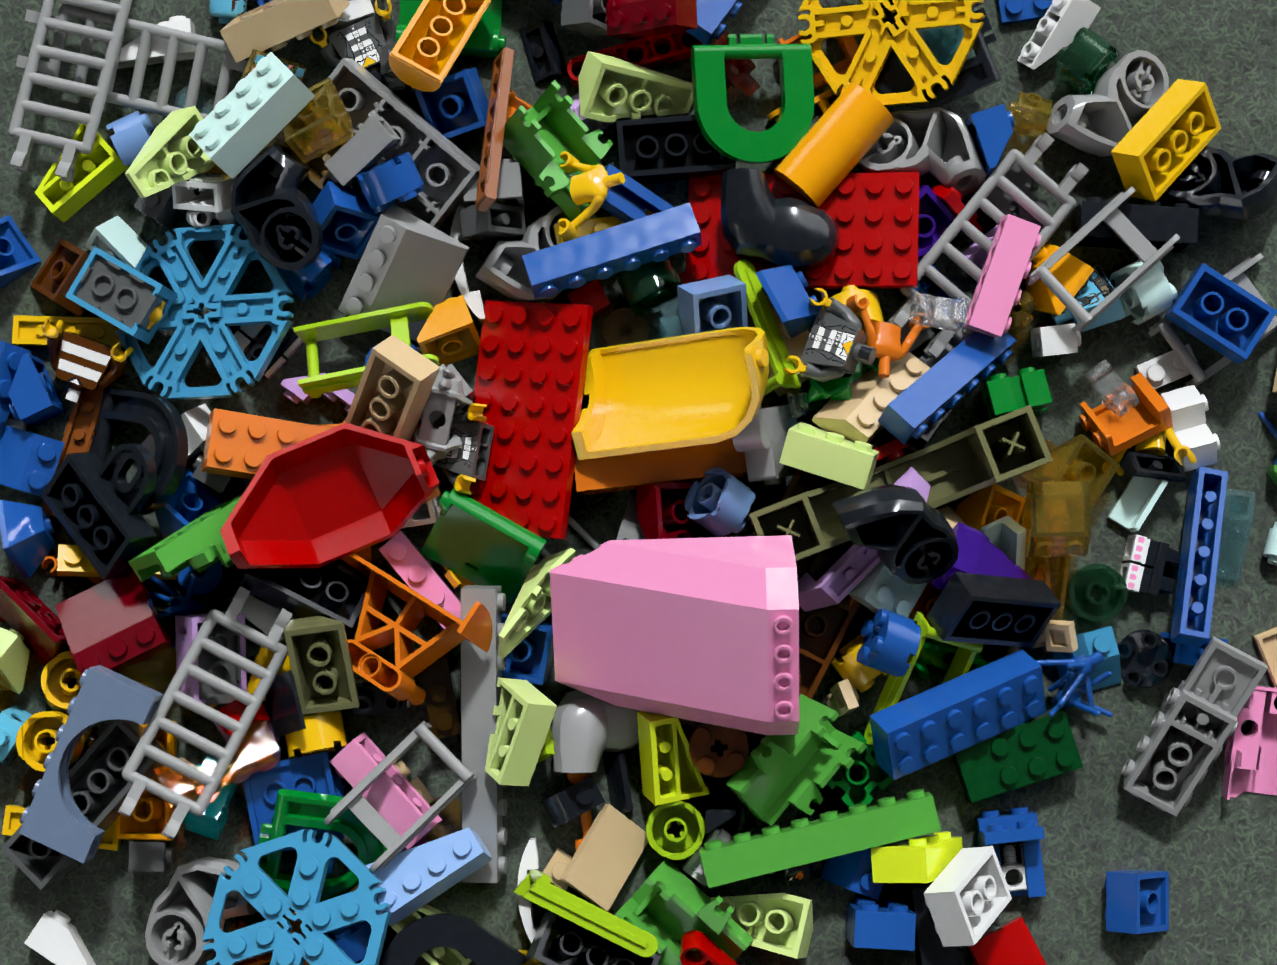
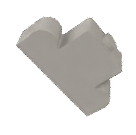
[732,404,798,485]

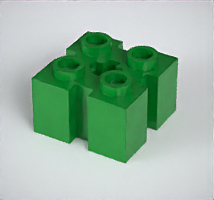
[980,367,1052,422]
[826,731,893,808]

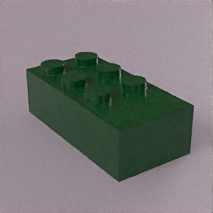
[952,710,1083,803]

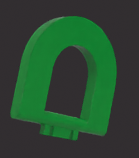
[691,34,814,164]
[258,789,387,910]

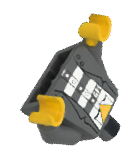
[309,0,396,85]
[783,288,876,382]
[434,403,495,495]

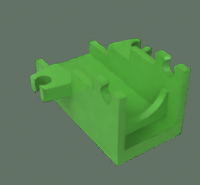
[503,80,613,221]
[128,496,241,582]
[726,694,867,826]
[615,858,753,965]

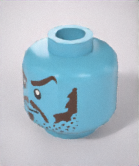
[209,0,247,24]

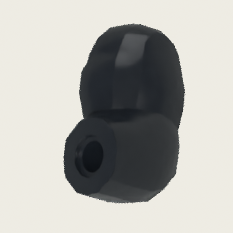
[1161,147,1277,222]
[721,168,839,272]
[832,484,959,584]

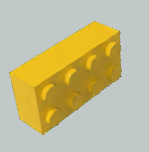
[1111,79,1221,202]

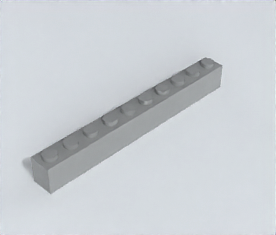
[461,585,508,883]

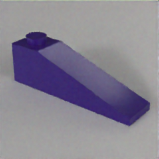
[931,522,1033,590]

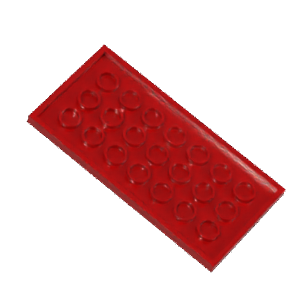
[685,172,920,289]
[465,300,594,540]

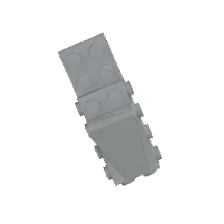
[1121,636,1268,817]

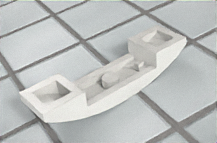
[450,206,485,323]
[518,837,539,944]

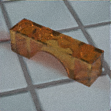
[154,720,280,811]

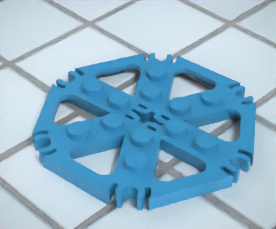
[115,224,294,401]
[202,829,391,965]

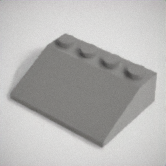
[338,204,469,342]

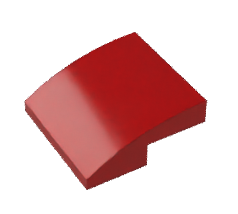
[966,917,1047,965]

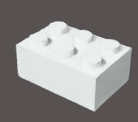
[923,846,1012,947]

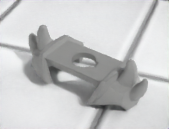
[413,369,472,466]

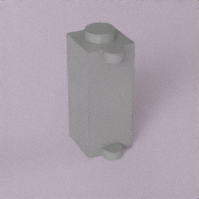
[322,110,401,186]

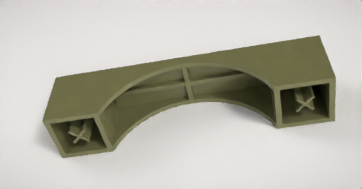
[746,405,1053,562]

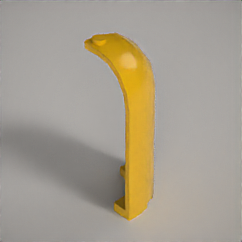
[571,327,769,460]

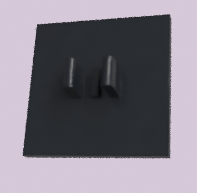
[266,670,306,738]

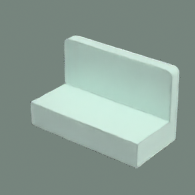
[85,216,148,269]
[1107,475,1168,533]
[980,515,1027,571]

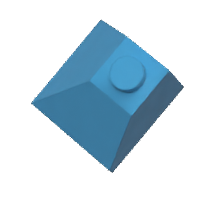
[1052,626,1122,693]

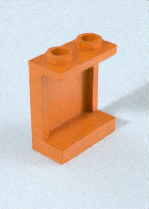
[1078,372,1173,457]

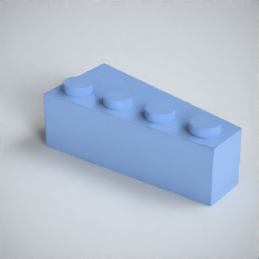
[366,827,493,926]

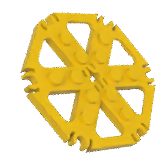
[798,0,984,106]

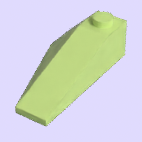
[125,106,215,198]
[0,627,30,694]

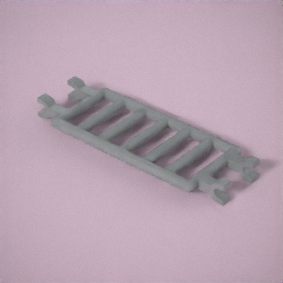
[8,0,133,183]
[16,4,257,119]
[888,133,1089,359]
[118,586,293,840]

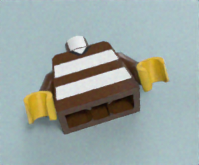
[42,318,133,403]

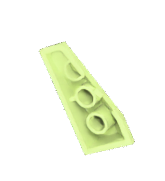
[578,51,693,123]
[498,548,576,659]
[710,892,813,959]

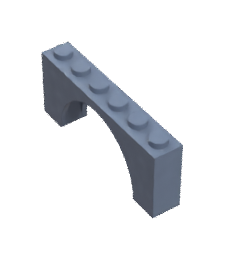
[19,665,164,864]

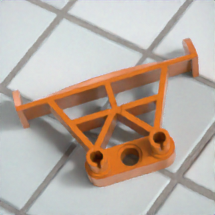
[341,546,492,706]

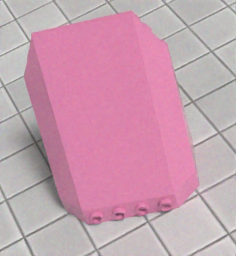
[550,535,799,735]

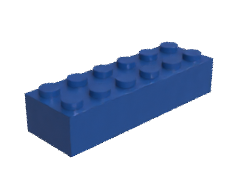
[869,649,1046,780]

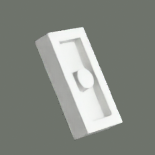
[1135,344,1197,389]

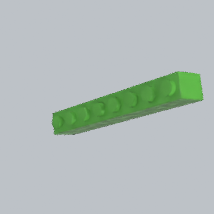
[699,789,941,888]

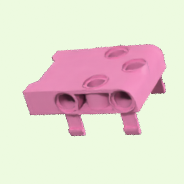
[1221,686,1277,800]

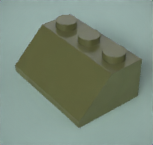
[284,616,360,715]

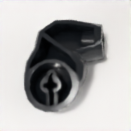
[230,143,323,271]

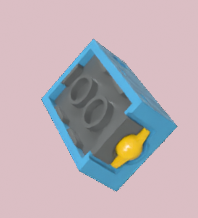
[65,246,178,345]

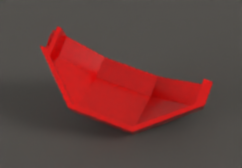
[220,423,440,569]

